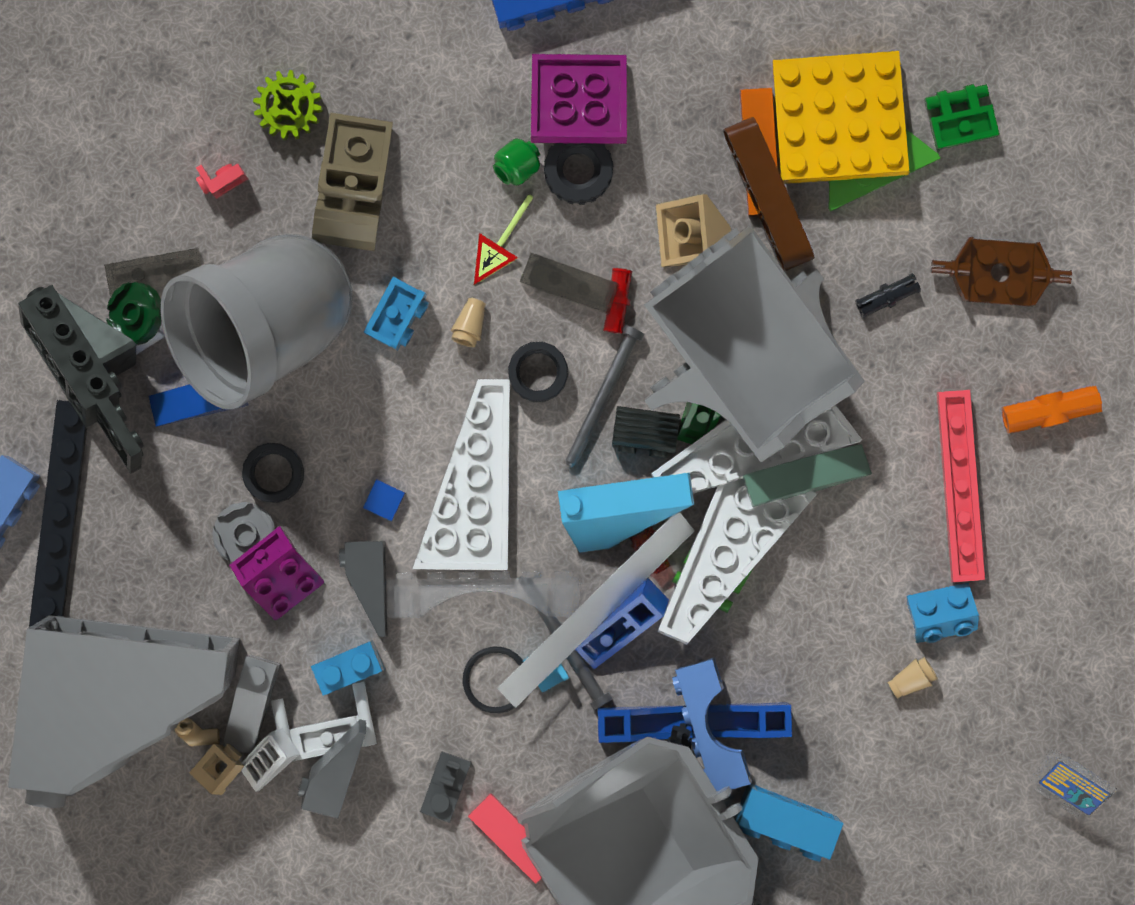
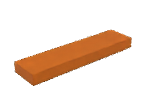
[740,88,778,216]

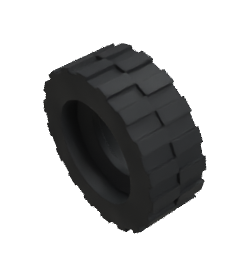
[544,143,614,205]

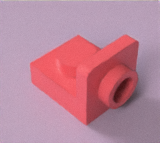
[196,163,248,199]

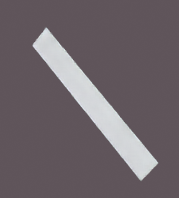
[497,512,695,708]

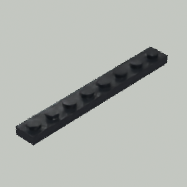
[29,400,87,627]

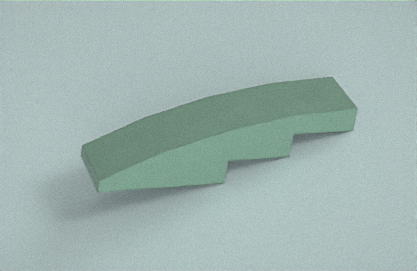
[743,444,872,507]

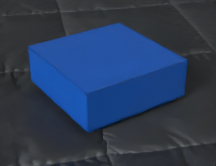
[363,479,405,521]

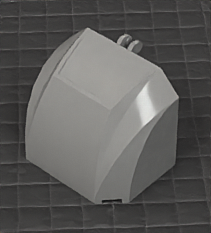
[517,736,759,905]

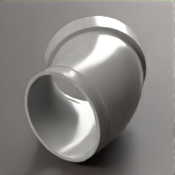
[161,234,353,409]

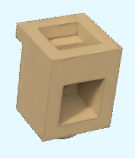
[189,744,244,795]

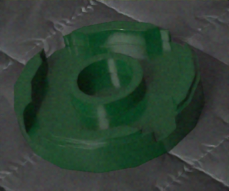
[106,282,162,346]

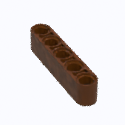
[723,117,815,271]

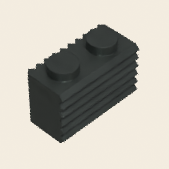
[612,406,680,458]

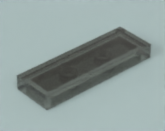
[104,248,202,296]
[520,253,619,314]

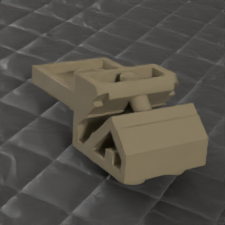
[312,113,393,251]

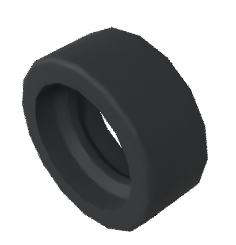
[508,341,568,402]
[242,443,304,503]

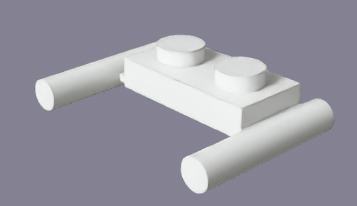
[271,681,377,762]

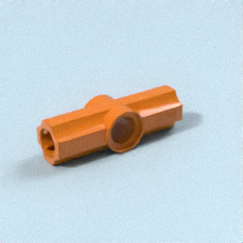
[1001,386,1102,433]

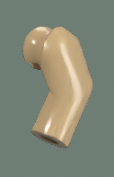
[175,718,220,746]

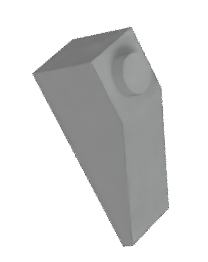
[223,654,281,754]

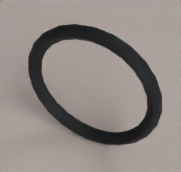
[462,646,523,714]

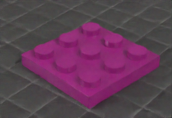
[531,54,627,144]

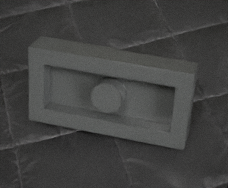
[420,751,471,823]

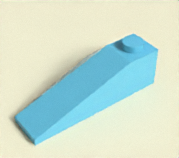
[558,473,694,553]

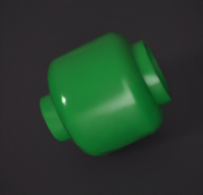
[493,138,540,186]

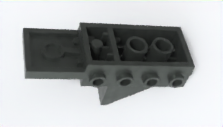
[18,285,144,474]

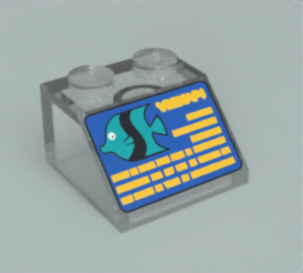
[1030,748,1117,818]

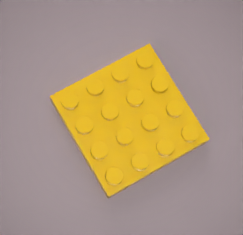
[773,51,909,184]

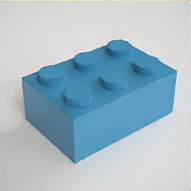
[735,784,844,862]

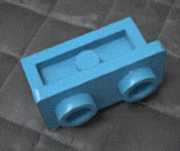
[363,277,429,351]
[907,583,979,643]

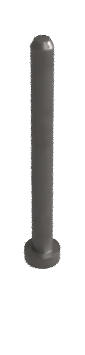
[565,325,645,468]
[519,573,613,710]

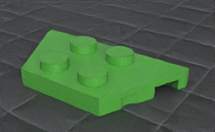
[828,129,940,212]

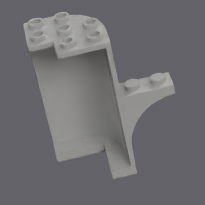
[644,225,865,462]

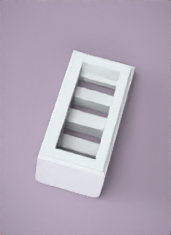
[241,728,300,792]

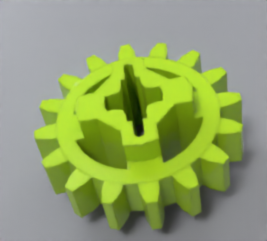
[253,70,323,140]

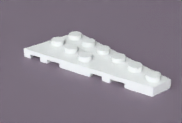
[413,379,510,570]
[651,405,862,494]
[657,478,817,645]

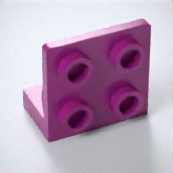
[229,526,324,620]

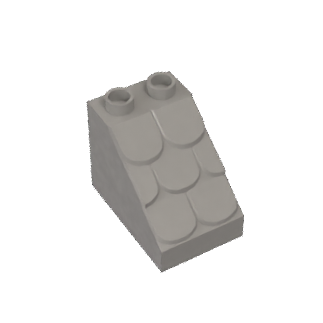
[8,615,240,808]

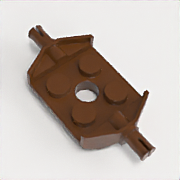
[931,237,1072,307]

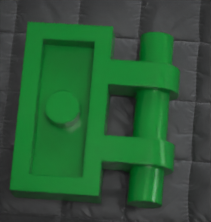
[924,84,1000,150]

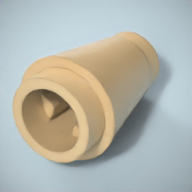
[451,298,486,347]
[888,657,938,699]

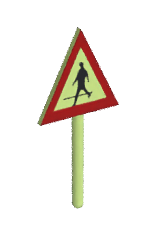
[474,194,533,285]

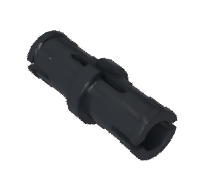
[855,273,921,318]

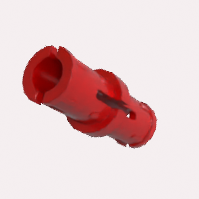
[603,268,633,334]

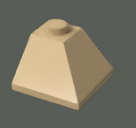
[656,194,731,267]

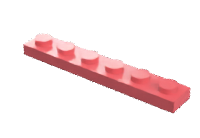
[937,390,985,582]

